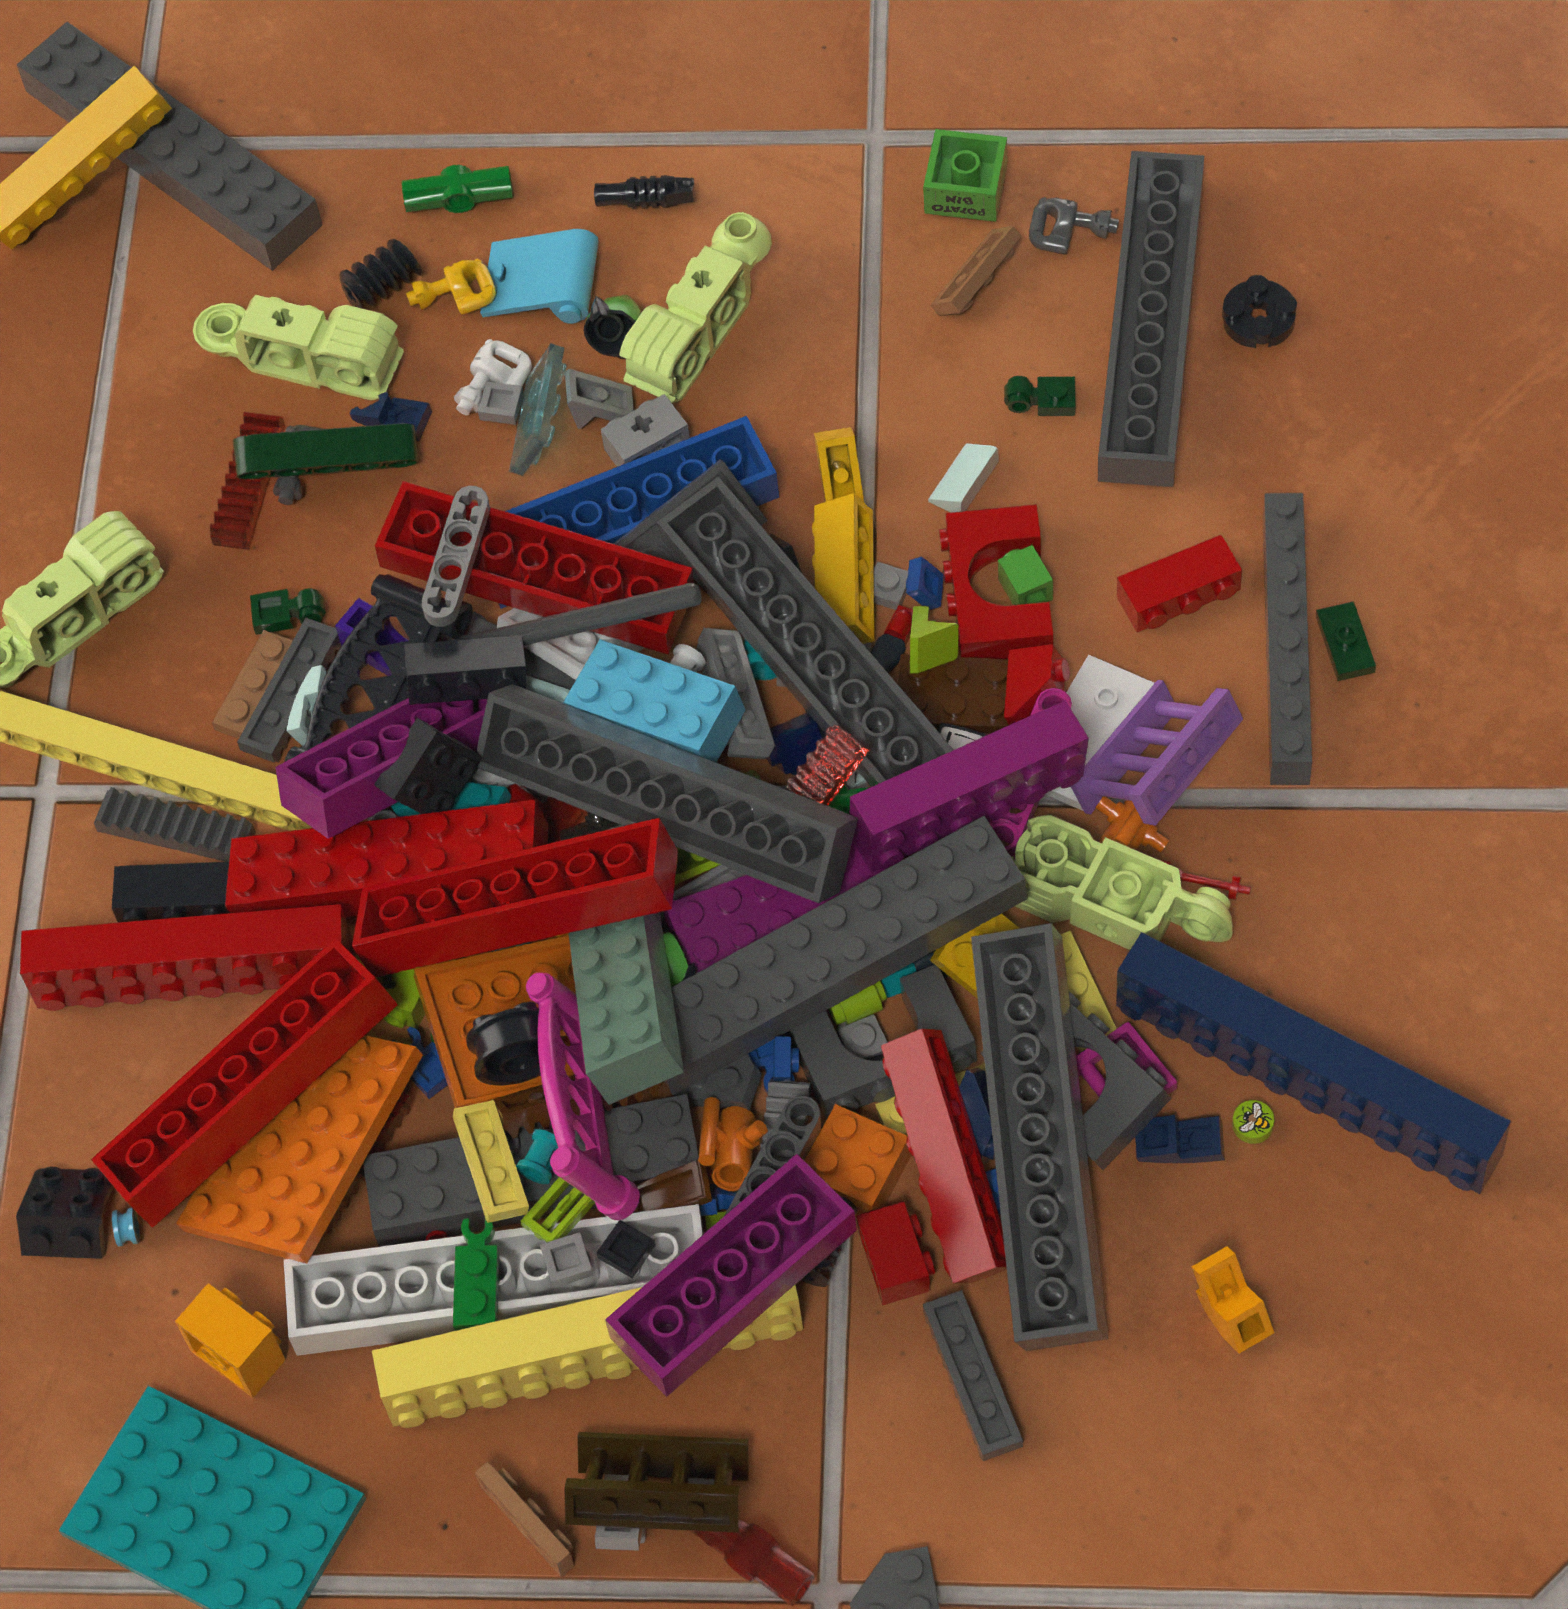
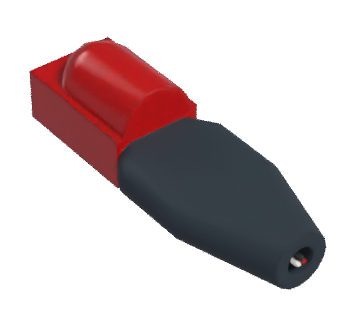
[870,605,913,673]

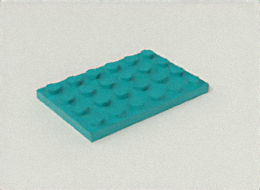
[59,1386,366,1609]

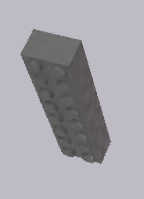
[363,1094,699,1247]

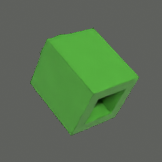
[998,545,1053,605]

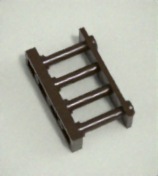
[564,1432,749,1533]

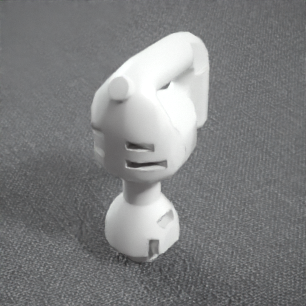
[454,339,532,415]

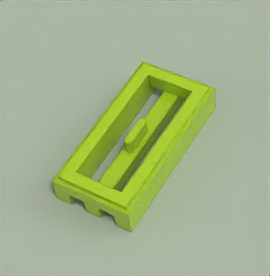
[521,1177,595,1242]

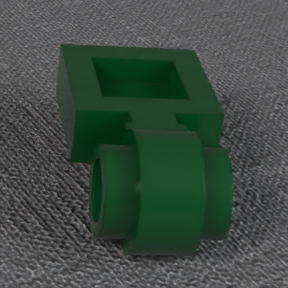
[1004,376,1076,416]
[250,588,326,635]

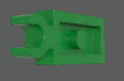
[453,1218,499,1331]

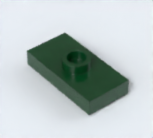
[1316,601,1376,681]

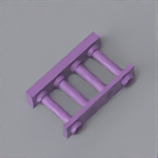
[1071,680,1243,826]

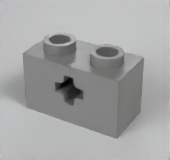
[601,394,690,467]

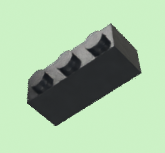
[404,635,527,705]
[112,862,230,923]

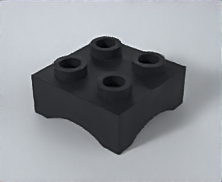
[374,718,482,814]

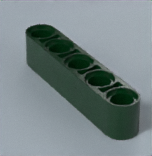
[233,423,419,479]

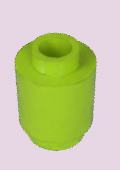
[828,981,887,1025]

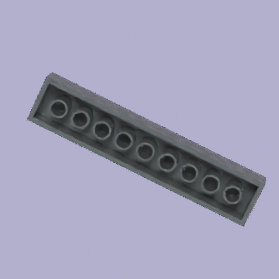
[17,22,322,271]
[1098,151,1205,487]
[657,477,953,787]
[476,684,858,903]
[664,816,1028,1095]
[971,923,1108,1351]

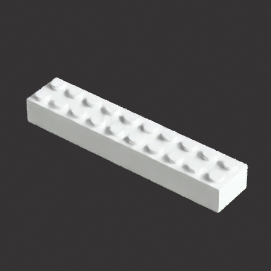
[284,1204,704,1356]

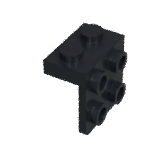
[16,1167,114,1259]

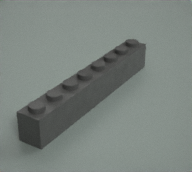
[1263,493,1312,785]

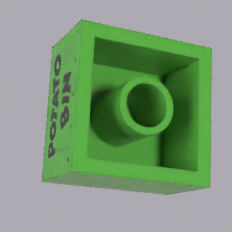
[923,129,1008,222]

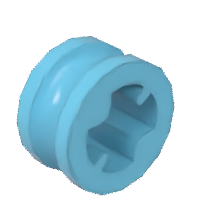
[112,1208,140,1247]

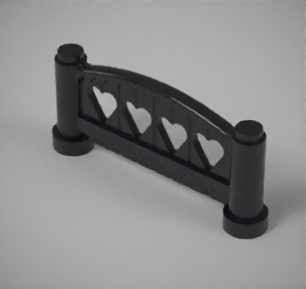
[284,574,473,762]

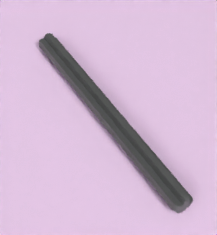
[454,583,702,646]

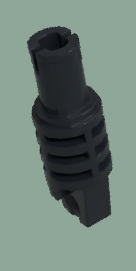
[594,175,696,209]

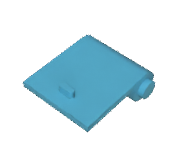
[480,229,599,324]

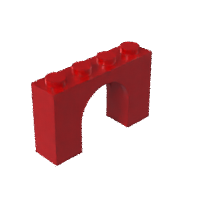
[939,504,1054,659]

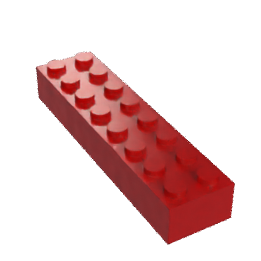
[374,481,694,655]
[225,800,548,917]
[352,817,678,977]
[20,904,353,1011]
[91,938,398,1228]

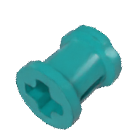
[516,1129,558,1184]

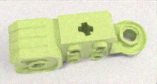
[619,212,772,403]
[193,295,404,400]
[0,511,164,689]
[1011,815,1233,950]

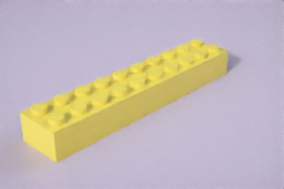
[372,1285,803,1428]

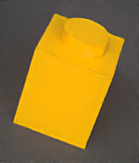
[814,427,864,502]

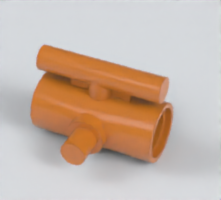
[1095,796,1169,853]
[698,1097,768,1191]

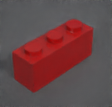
[1117,535,1242,633]

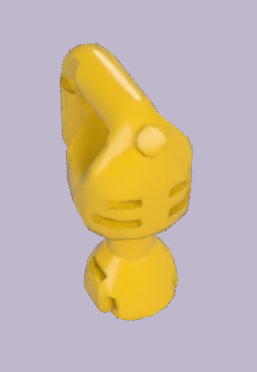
[406,259,496,315]

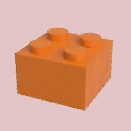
[804,1104,911,1217]

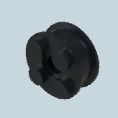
[466,1002,541,1086]

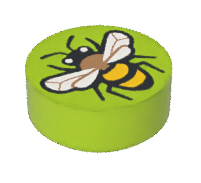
[1232,1100,1274,1144]

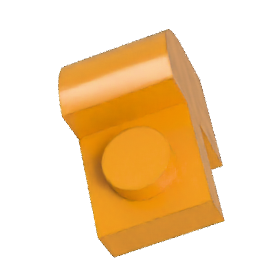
[1191,1246,1275,1354]

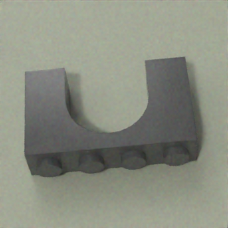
[788,965,977,1120]
[980,990,1171,1170]

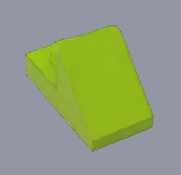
[910,606,959,673]

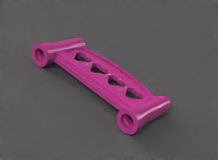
[526,973,640,1220]

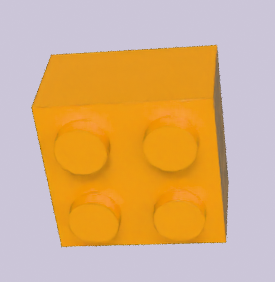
[175,1283,286,1398]

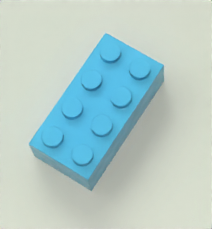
[563,639,746,763]

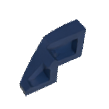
[350,391,432,441]

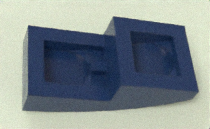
[1135,1115,1225,1163]

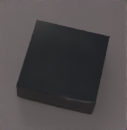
[596,1220,656,1279]

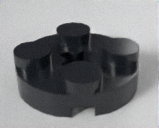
[1222,275,1297,348]

